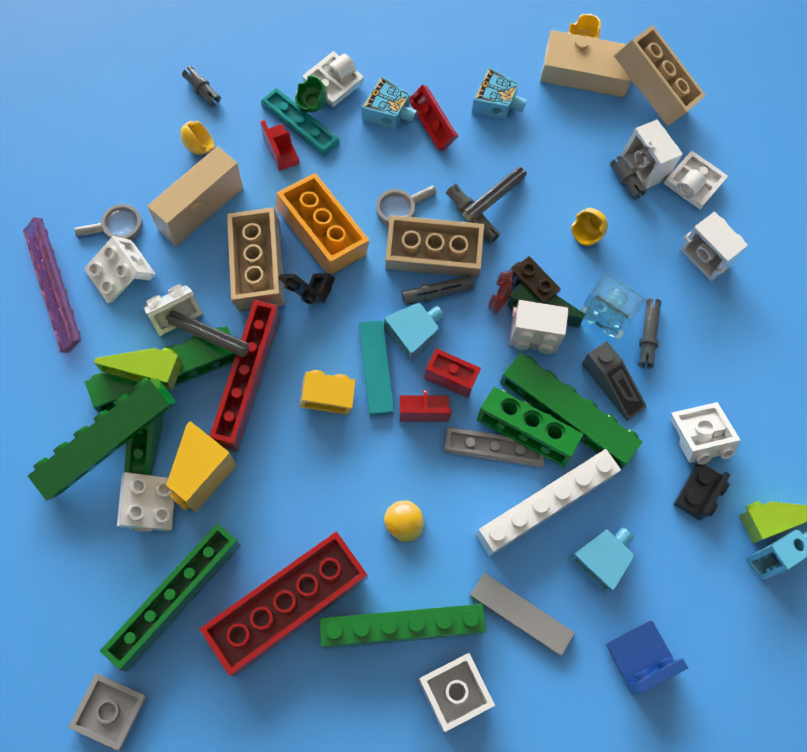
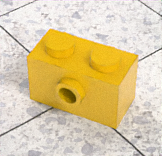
[299,370,355,415]

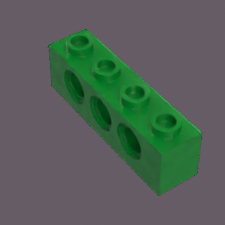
[476,387,583,468]

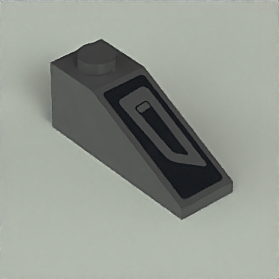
[582,341,647,421]

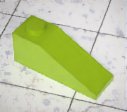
[94,348,183,391]
[739,501,807,544]

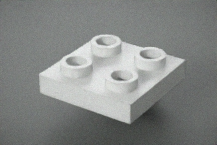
[302,51,364,107]
[664,151,728,210]
[117,472,174,532]

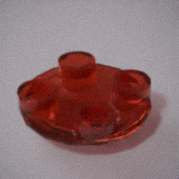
[488,269,514,314]

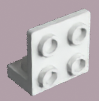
[85,236,156,303]

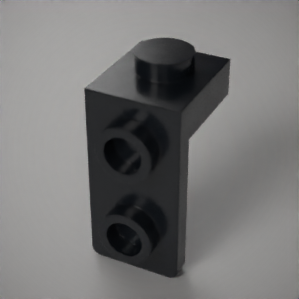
[278,273,335,305]

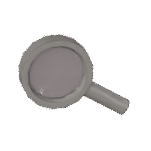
[376,185,437,226]
[74,204,143,241]

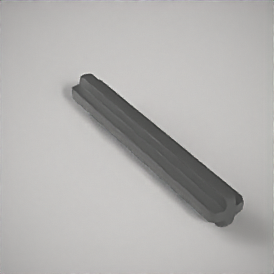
[463,167,527,222]
[166,310,250,357]

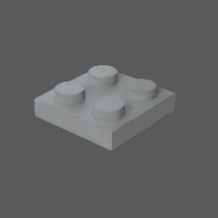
[68,673,148,751]

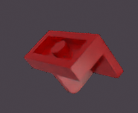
[260,120,300,171]
[424,348,481,398]
[399,390,451,422]

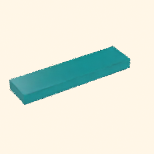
[261,87,340,157]
[359,320,394,416]

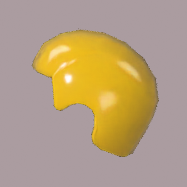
[568,14,601,39]
[180,121,215,156]
[571,208,608,246]
[384,501,425,543]

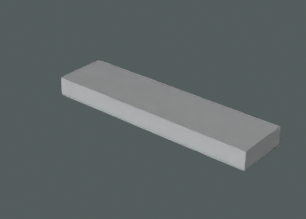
[443,427,544,468]
[469,573,575,656]

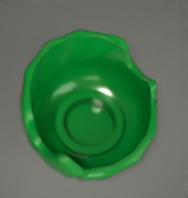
[295,75,328,113]

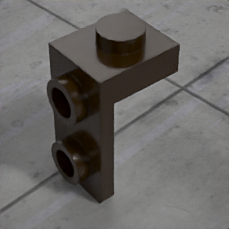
[508,256,561,304]

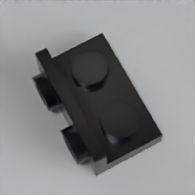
[673,463,730,521]

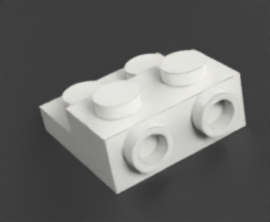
[670,402,740,465]

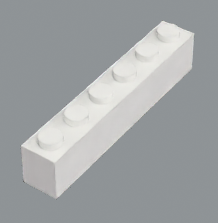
[476,449,621,557]

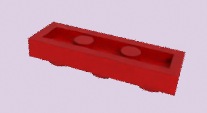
[410,84,459,151]

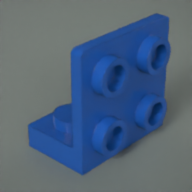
[606,621,688,695]

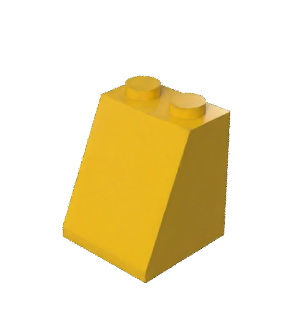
[166,421,236,513]

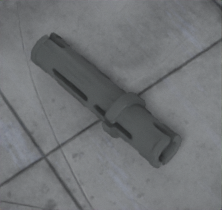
[446,184,500,244]
[401,275,474,306]
[638,298,662,369]

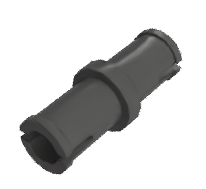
[182,66,221,107]
[610,156,647,199]

